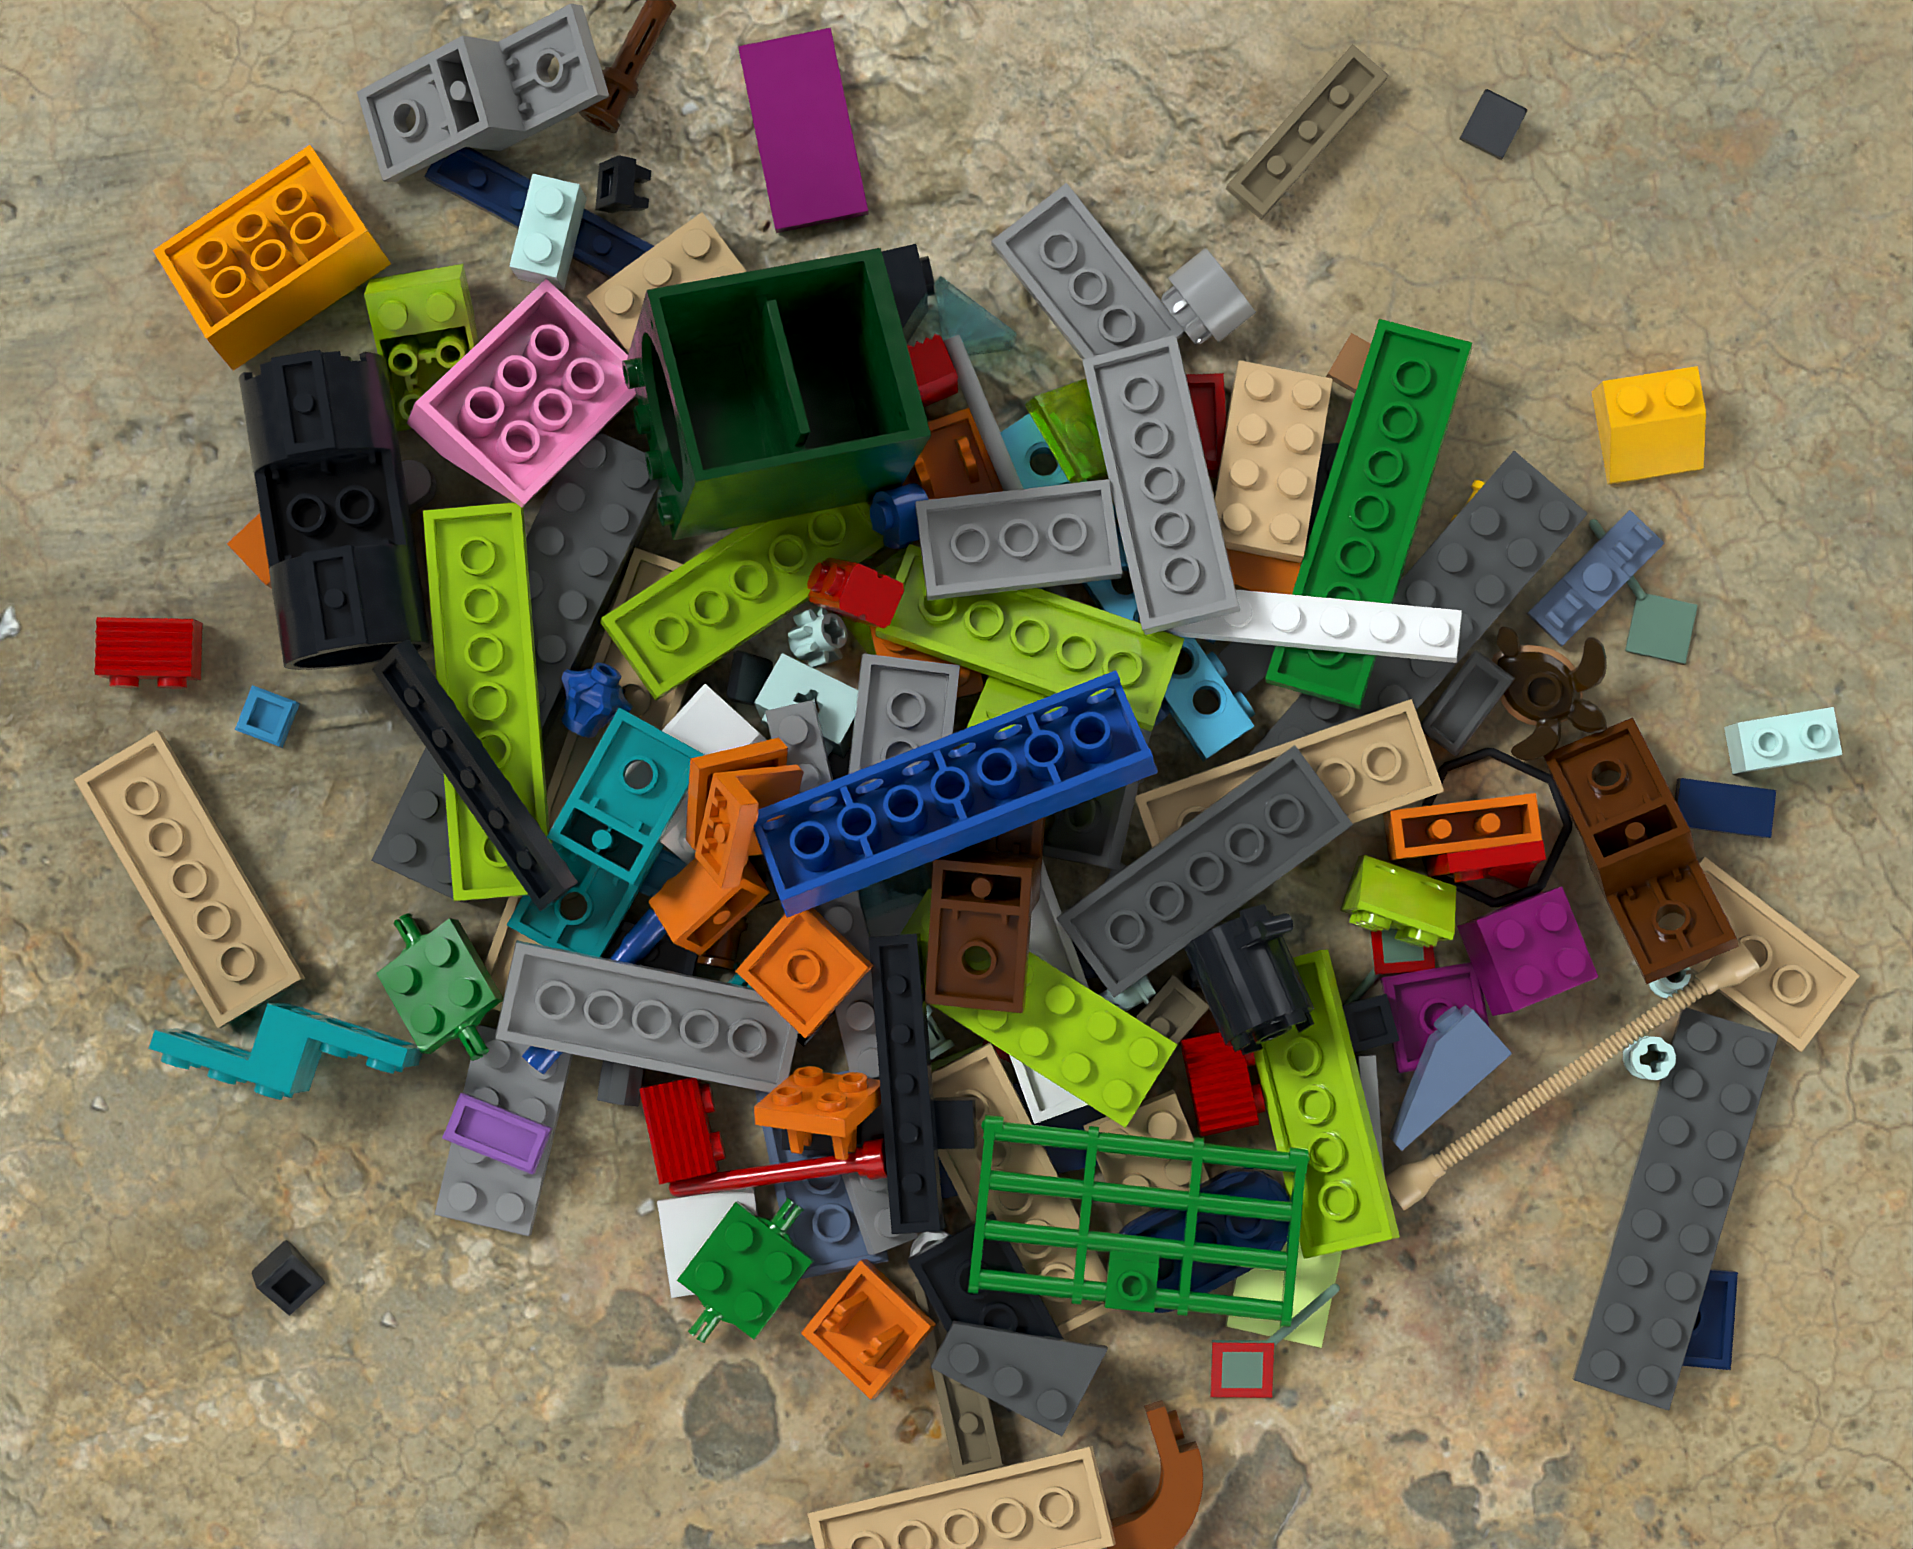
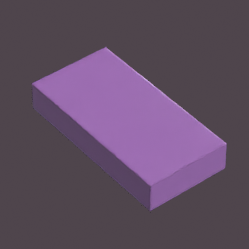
[442,1092,553,1175]

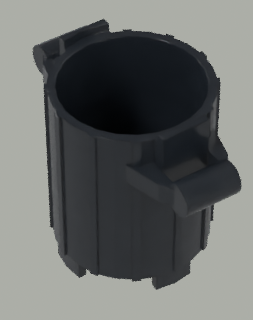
[1183,904,1314,1055]

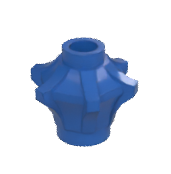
[561,663,633,738]

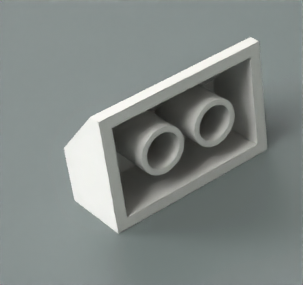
[625,684,767,865]

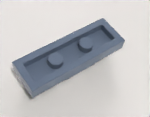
[1526,510,1664,647]

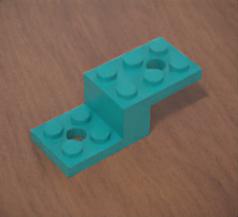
[507,708,705,957]
[148,1003,423,1100]

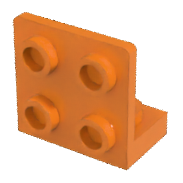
[695,765,804,889]

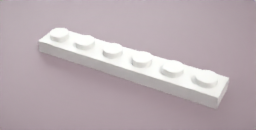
[1164,590,1462,663]

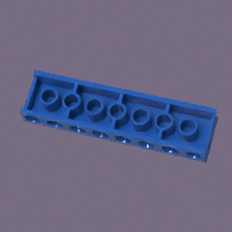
[754,670,1158,918]

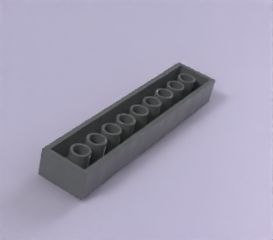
[371,432,662,903]

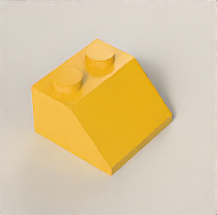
[1592,366,1706,485]

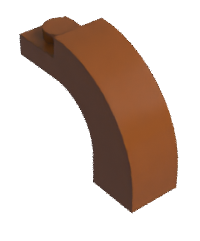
[1106,1400,1203,1549]

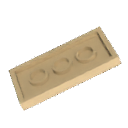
[1214,360,1333,563]
[1658,857,1860,1052]

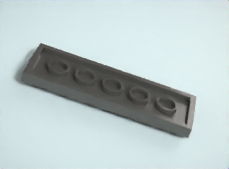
[1056,745,1353,998]

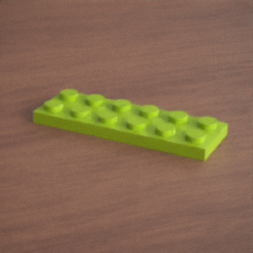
[600,502,887,701]
[876,544,1185,732]
[900,888,1178,1128]
[1254,950,1400,1259]

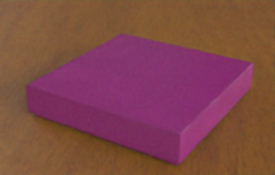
[1380,962,1489,1073]

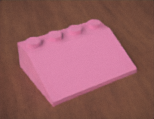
[407,279,636,507]

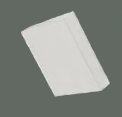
[657,1187,759,1298]

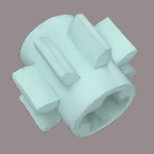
[788,607,847,668]

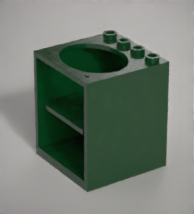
[622,248,931,540]

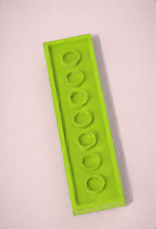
[423,502,551,901]

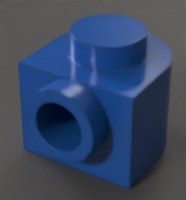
[870,483,929,549]

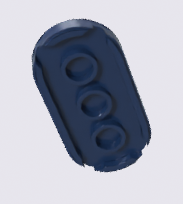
[1108,1167,1291,1313]

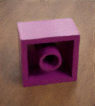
[1457,886,1598,1016]

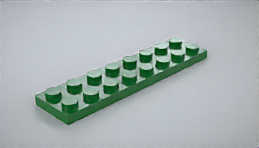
[1265,319,1472,709]

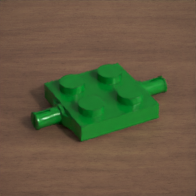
[376,913,503,1061]
[677,1197,815,1343]

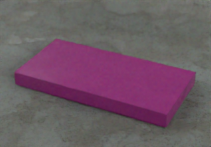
[738,28,869,233]

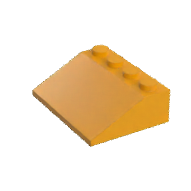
[153,145,391,371]

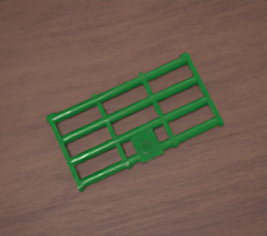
[968,1115,1310,1327]

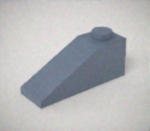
[1388,1004,1512,1151]

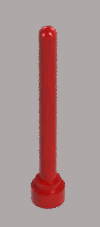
[669,1139,887,1197]

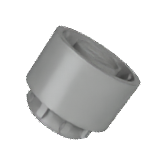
[1161,248,1256,345]

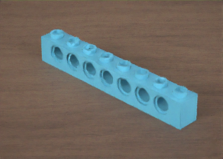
[1000,408,1255,762]

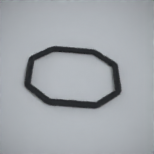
[1421,748,1572,907]

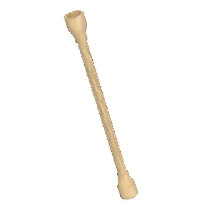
[1385,938,1760,1211]

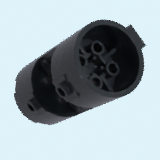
[239,349,431,670]

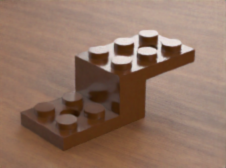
[1544,717,1739,985]
[925,748,1045,1013]

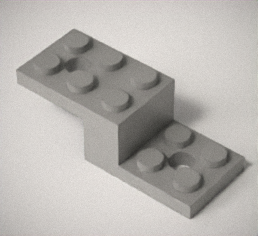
[357,3,609,182]

